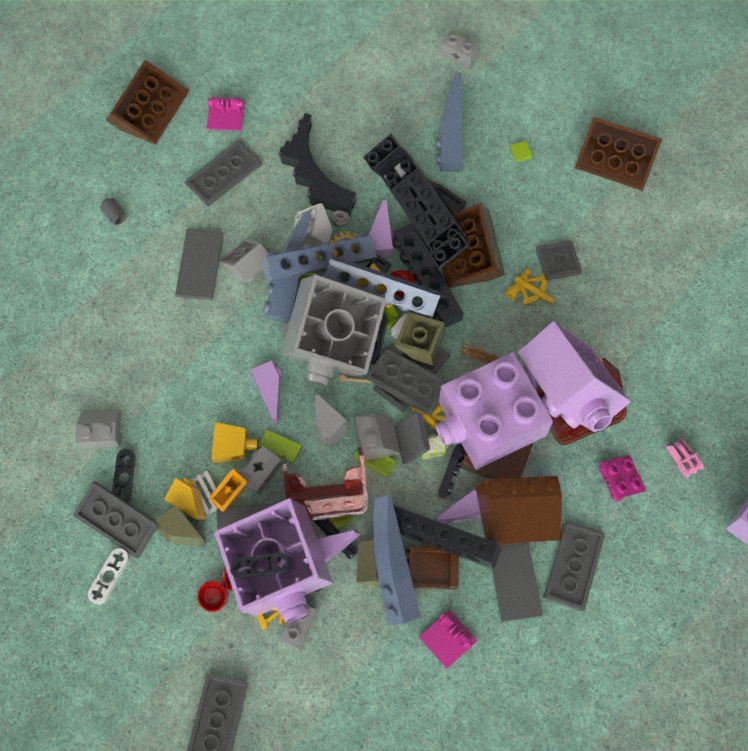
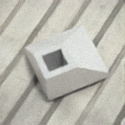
[294,203,333,247]

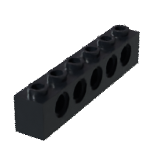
[392,223,464,328]
[393,505,502,569]

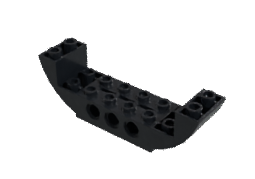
[363,134,471,269]

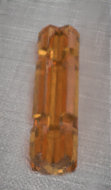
[461,344,498,364]

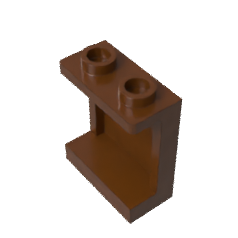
[405,544,459,590]

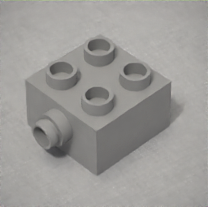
[281,274,387,386]

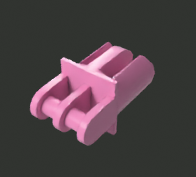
[666,438,704,478]

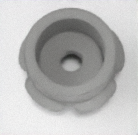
[332,210,350,226]

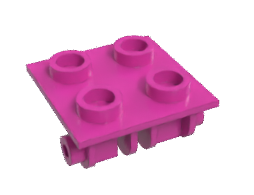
[206,97,245,131]
[599,455,647,502]
[419,609,477,669]

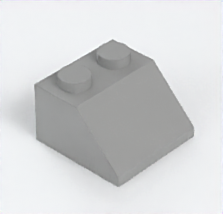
[219,238,268,283]
[315,395,348,448]
[75,410,121,450]
[354,413,401,461]

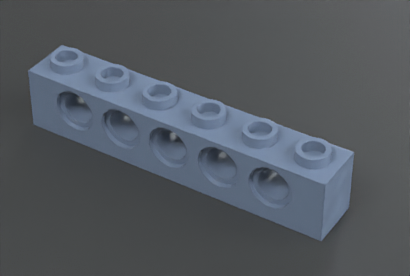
[261,234,377,283]
[324,255,440,317]

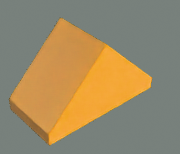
[208,468,249,512]

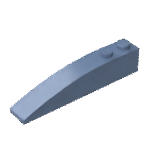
[437,72,463,171]
[263,211,311,323]
[373,495,421,625]

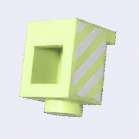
[421,434,448,460]

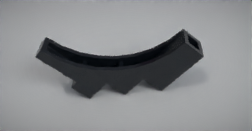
[279,113,356,216]

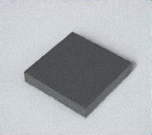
[536,241,582,280]
[394,412,430,464]

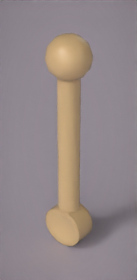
[339,375,375,385]

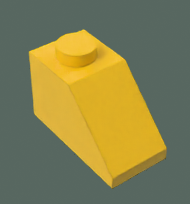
[164,477,206,520]

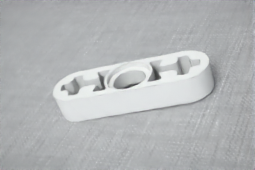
[88,548,130,605]

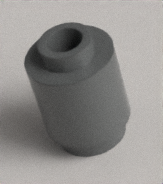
[100,198,126,225]

